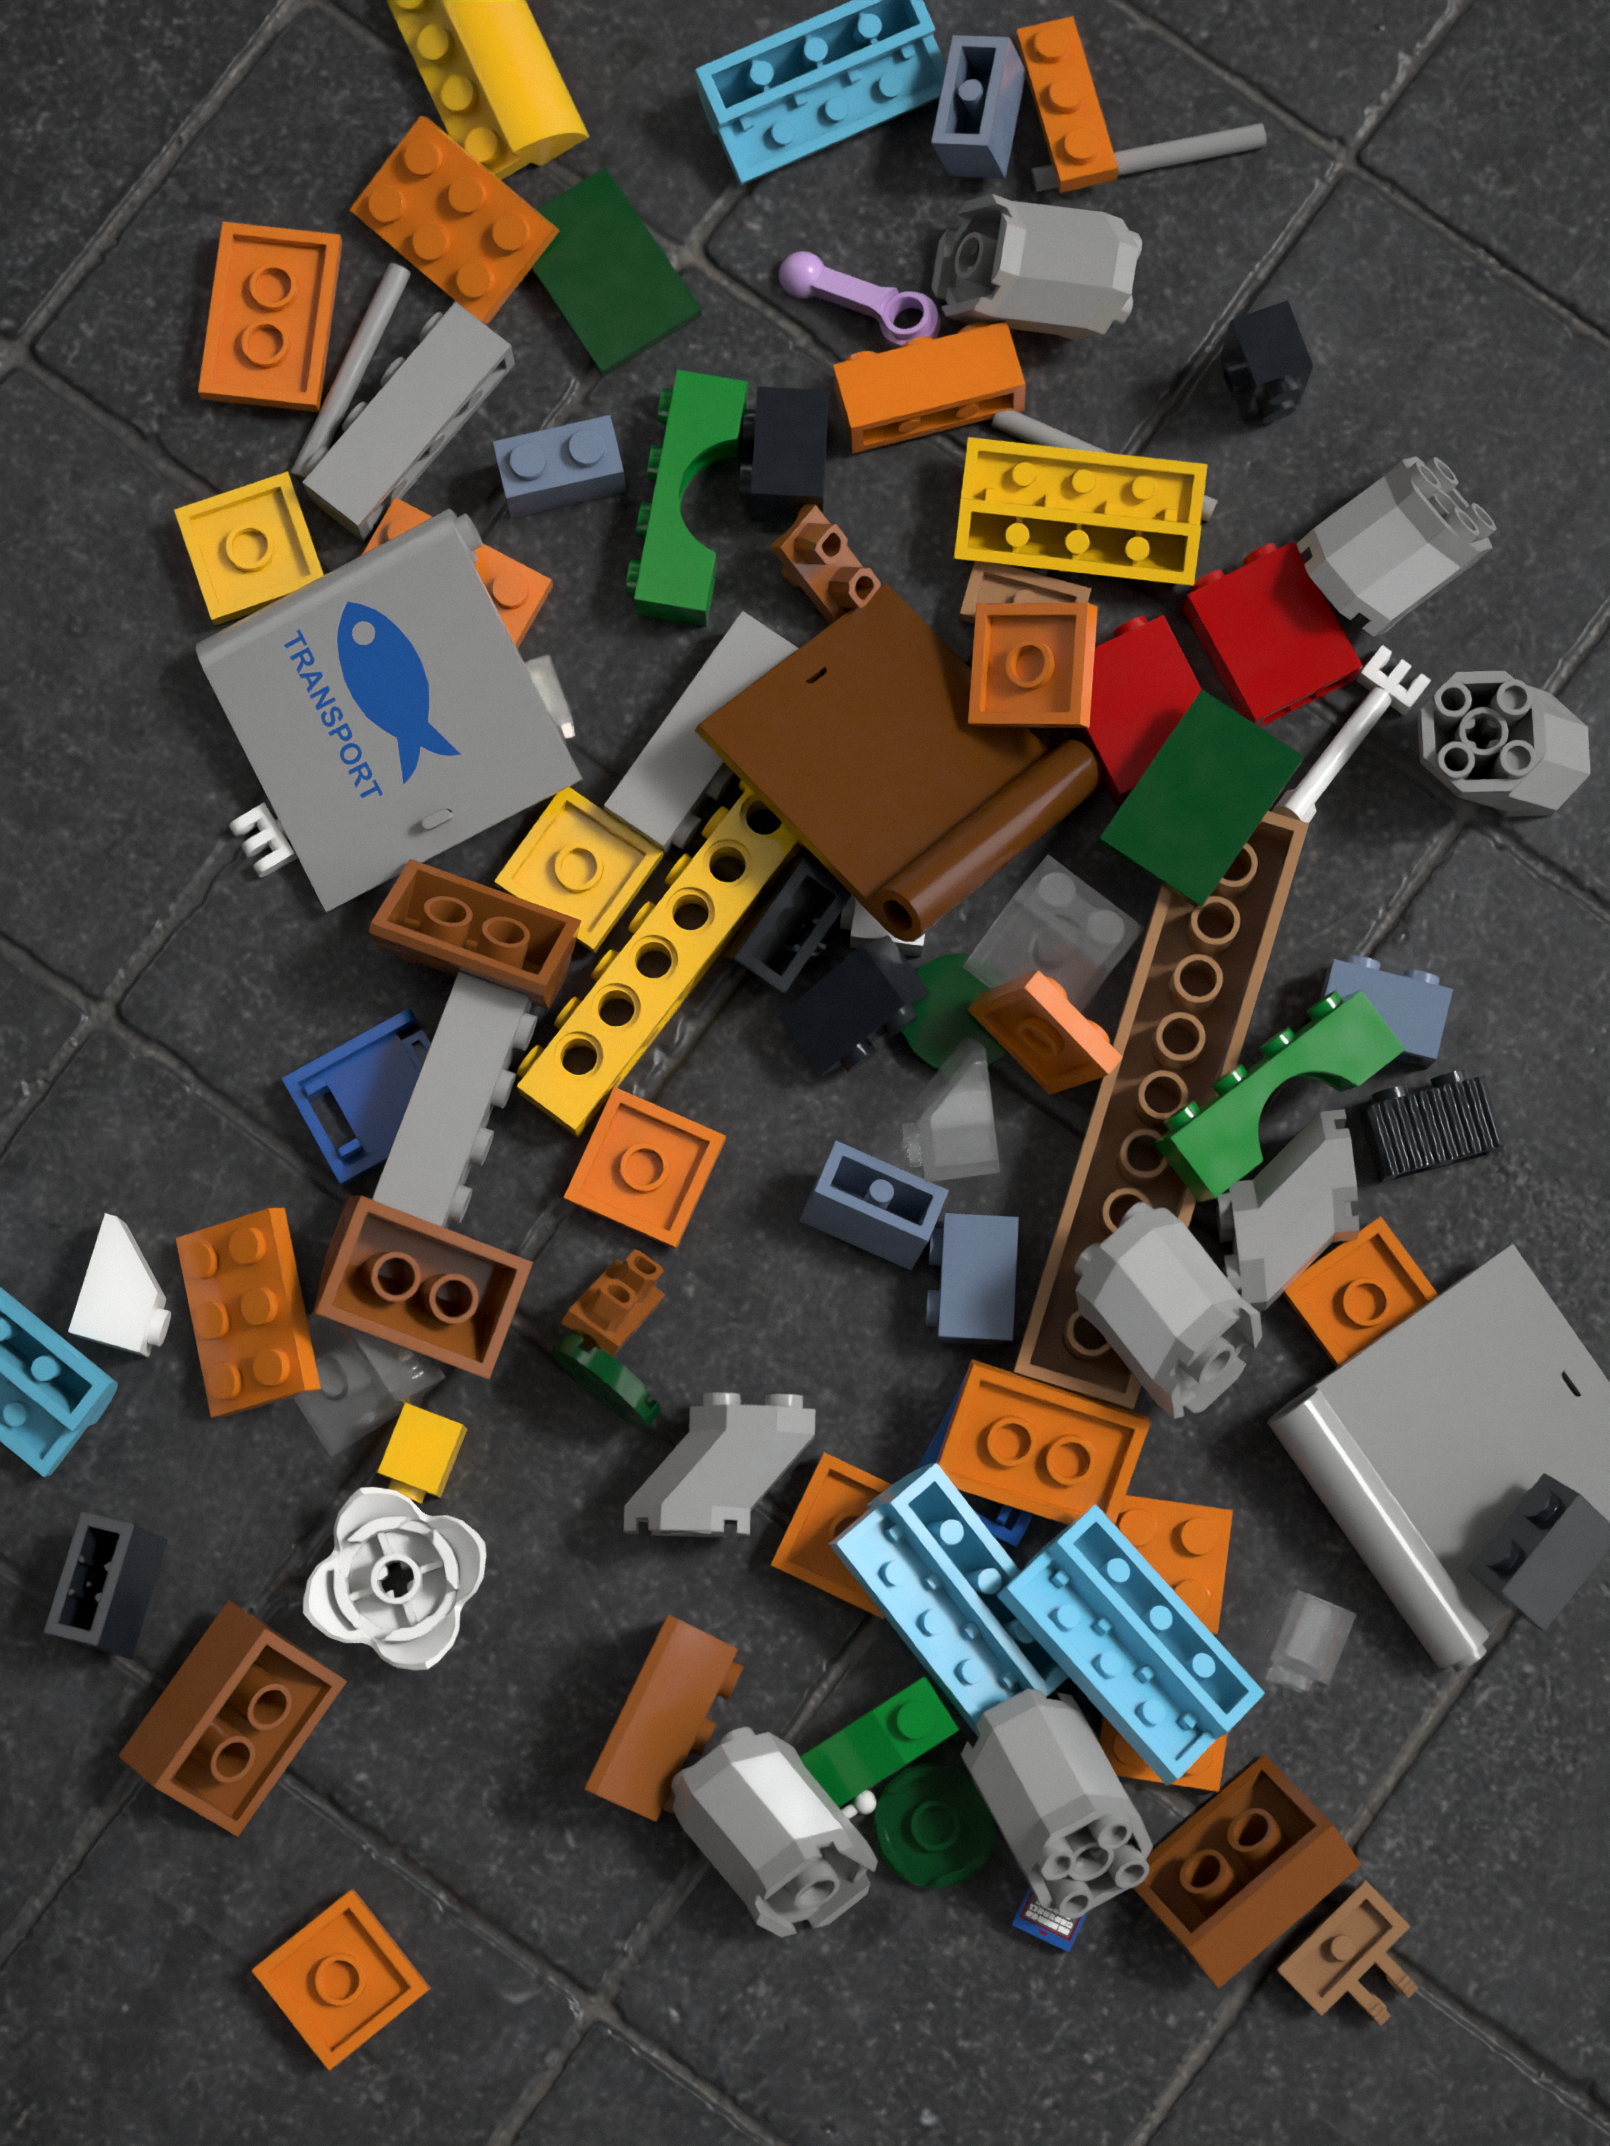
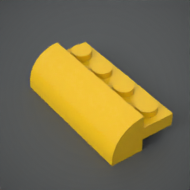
[387,0,589,180]
[954,437,1208,586]

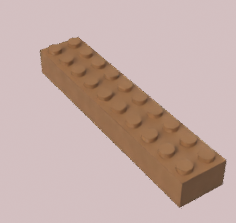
[1012,811,1309,1411]

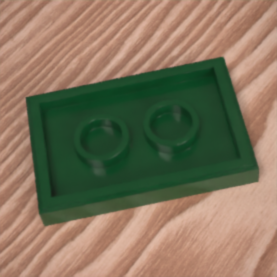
[530,167,702,378]
[1098,689,1304,910]

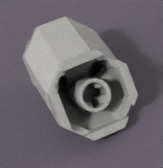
[932,194,1142,341]
[1297,457,1497,636]
[1418,671,1590,817]
[1216,1109,1359,1311]
[1074,1202,1262,1419]
[624,1393,815,1537]
[961,1689,1153,1919]
[671,1727,878,1937]

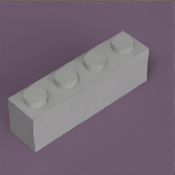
[303,302,515,542]
[604,611,799,859]
[372,971,537,1229]

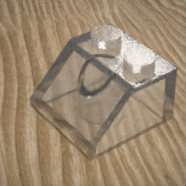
[963,854,1145,1014]
[902,1037,1000,1182]
[293,1312,446,1457]

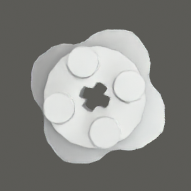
[303,1487,486,1670]

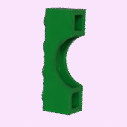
[625,370,749,627]
[1155,990,1406,1203]

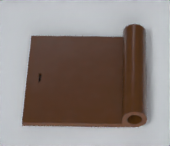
[695,583,1104,942]

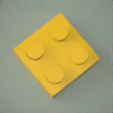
[174,472,324,626]
[494,787,664,953]

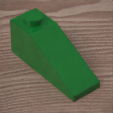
[799,1677,959,1807]

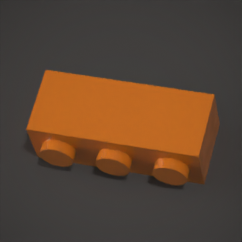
[833,321,1026,454]

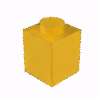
[377,1403,467,1504]

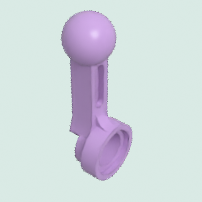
[779,251,941,349]

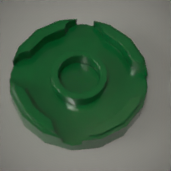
[902,953,1010,1076]
[552,1332,661,1430]
[873,1762,997,1889]

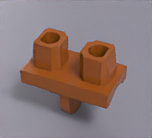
[770,504,881,624]
[561,1249,666,1357]

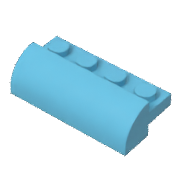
[694,0,947,186]
[0,1287,118,1477]
[829,1463,1069,1738]
[997,1504,1265,1785]

